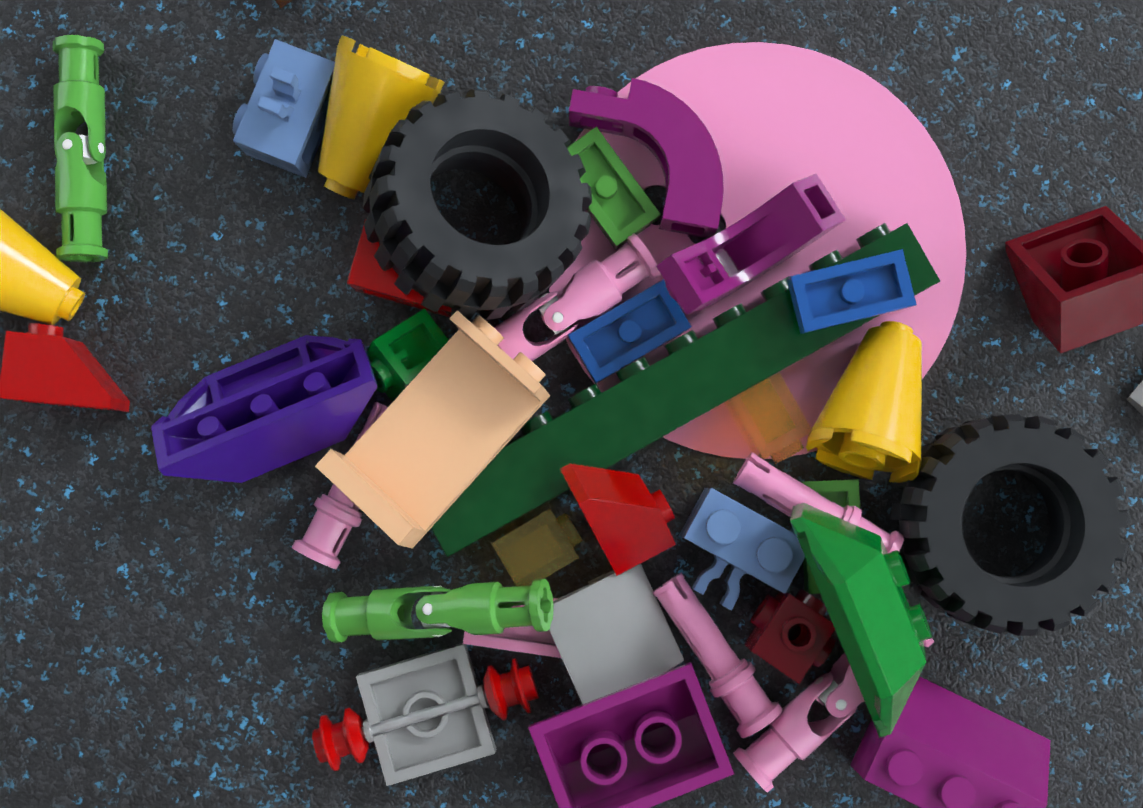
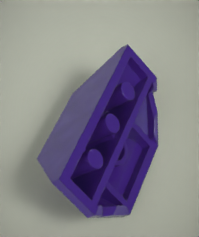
[151,335,378,483]

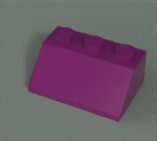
[528,662,734,808]
[850,676,1051,808]

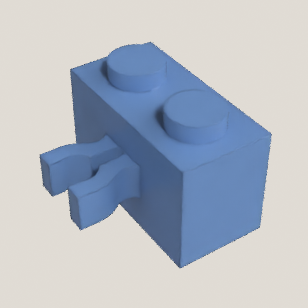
[233,39,335,178]
[679,488,805,611]

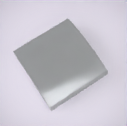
[549,564,684,704]

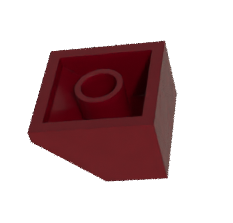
[1005,206,1143,353]

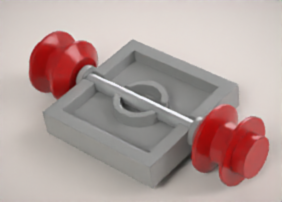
[312,643,539,786]

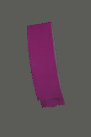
[569,78,724,238]
[656,174,846,315]

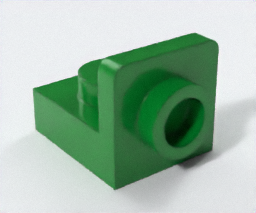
[367,308,449,402]

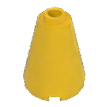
[318,35,444,199]
[0,209,85,325]
[805,321,922,483]

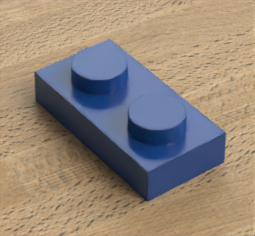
[787,249,917,334]
[568,279,692,384]

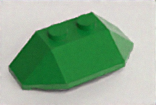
[790,503,932,738]

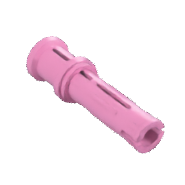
[292,402,388,569]
[733,452,904,553]
[652,572,783,738]

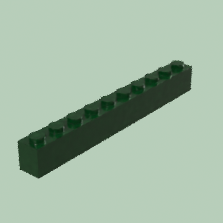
[432,223,940,557]

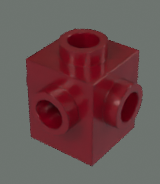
[744,588,836,684]

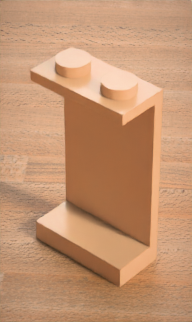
[315,310,550,549]

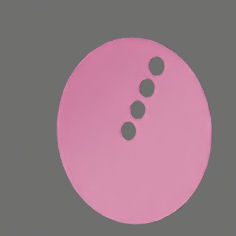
[549,42,966,459]

